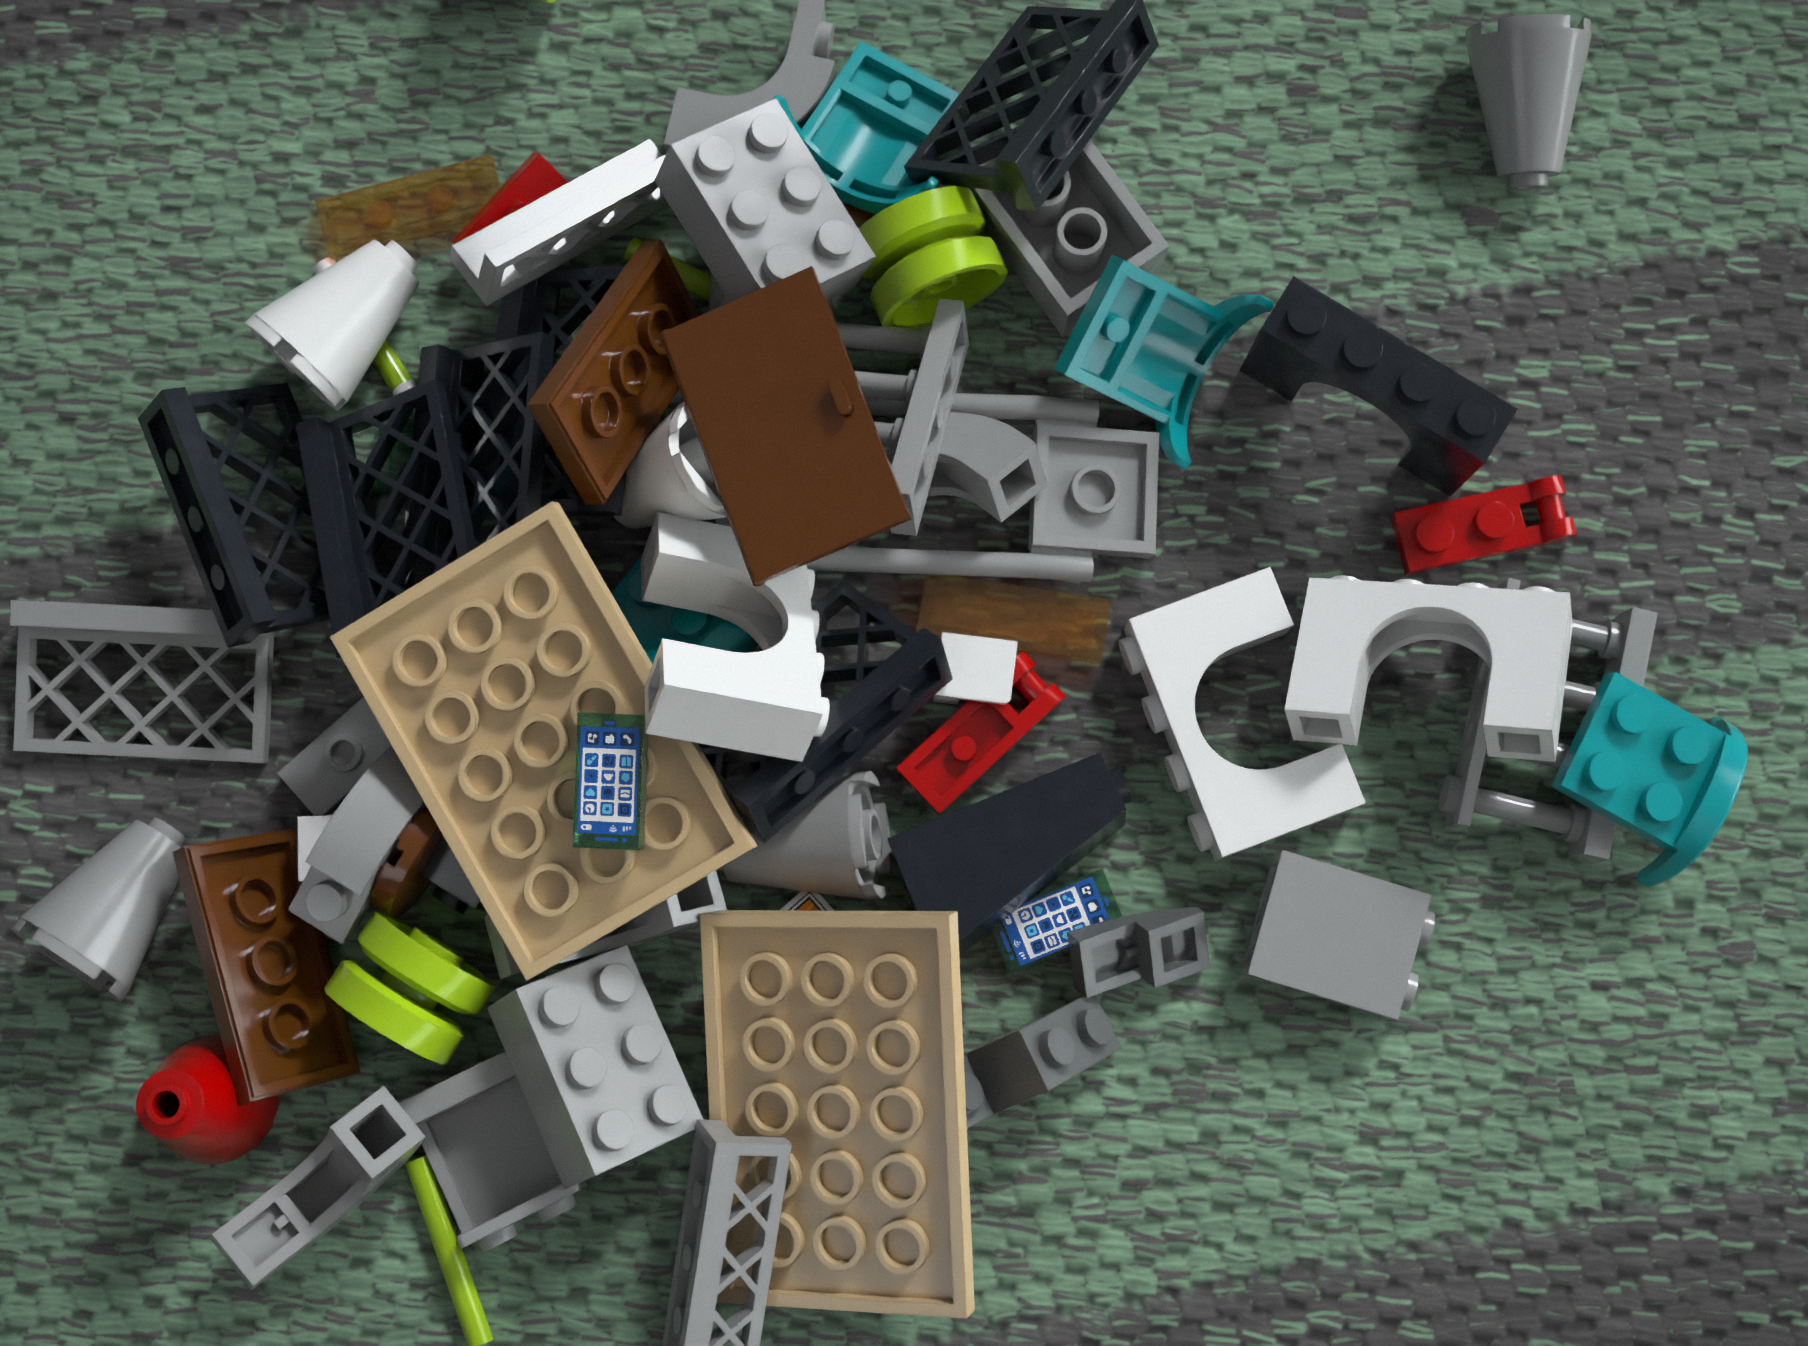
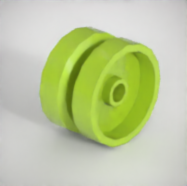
[859,186,1008,329]
[324,911,497,1065]

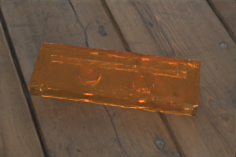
[315,154,501,262]
[916,574,1111,664]

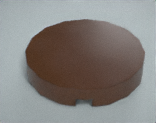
[371,806,443,919]

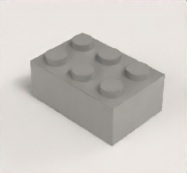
[654,98,876,302]
[967,140,1170,337]
[487,945,703,1189]

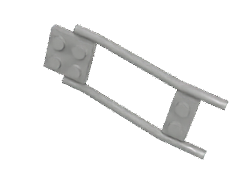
[670,389,1159,582]

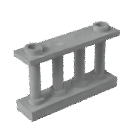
[828,299,969,536]
[1438,578,1658,864]

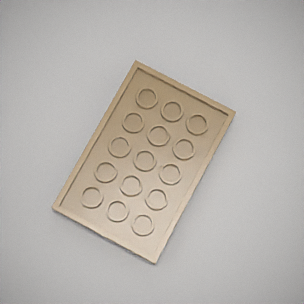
[330,501,757,981]
[700,910,975,1319]

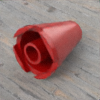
[136,1035,279,1164]

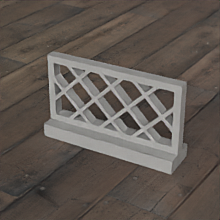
[10,600,280,763]

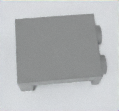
[1239,850,1435,1020]
[399,1051,588,1252]

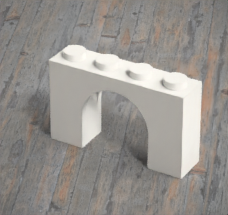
[641,512,829,762]
[1119,567,1366,861]
[1285,575,1573,762]

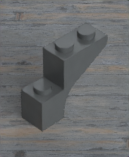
[964,995,1122,1129]

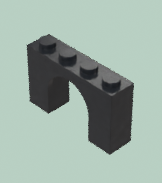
[1239,276,1518,496]

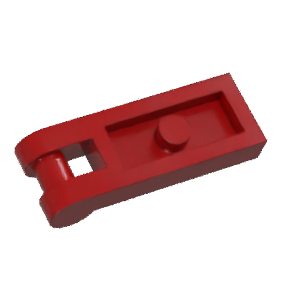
[1390,475,1577,576]
[896,651,1067,816]

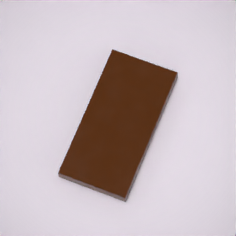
[527,239,700,505]
[172,828,361,1106]

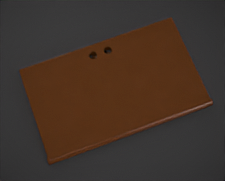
[659,266,912,587]

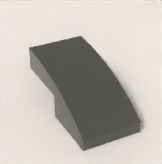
[1067,907,1210,998]

